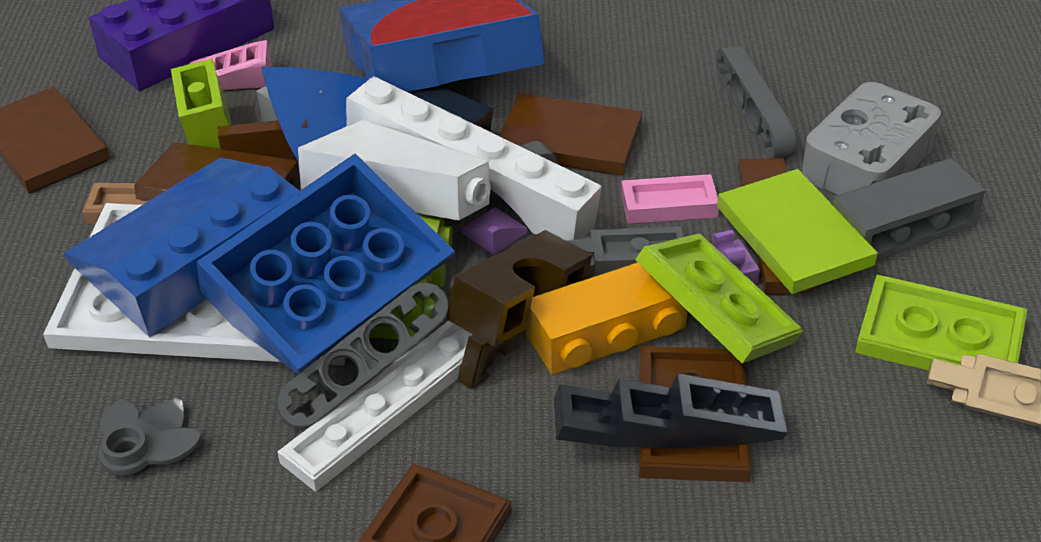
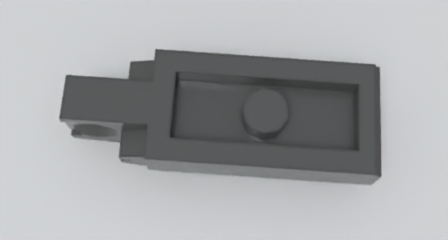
[566,226,686,276]

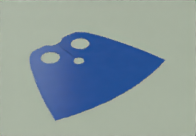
[262,67,367,161]

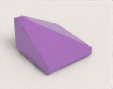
[462,207,527,255]

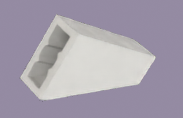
[298,120,491,220]

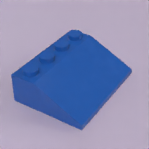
[197,153,455,374]
[64,157,299,338]

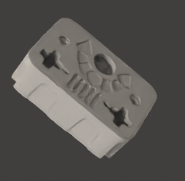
[802,82,941,195]

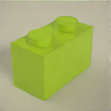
[171,58,231,149]

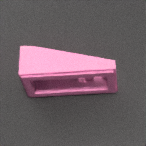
[190,40,272,91]

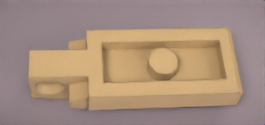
[927,354,1041,428]

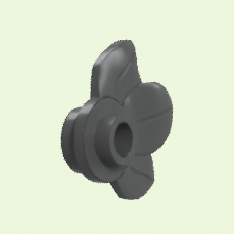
[98,398,202,476]

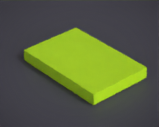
[717,169,878,294]
[635,233,803,363]
[855,275,1027,371]

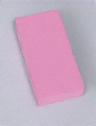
[621,174,719,224]

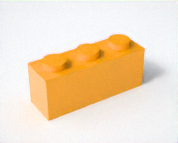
[526,263,688,375]

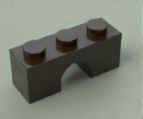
[447,230,593,347]

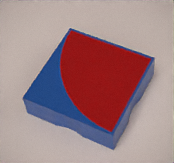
[339,0,545,92]

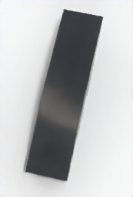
[554,373,787,449]

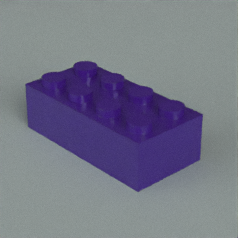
[88,0,275,92]

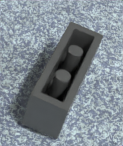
[832,158,986,260]

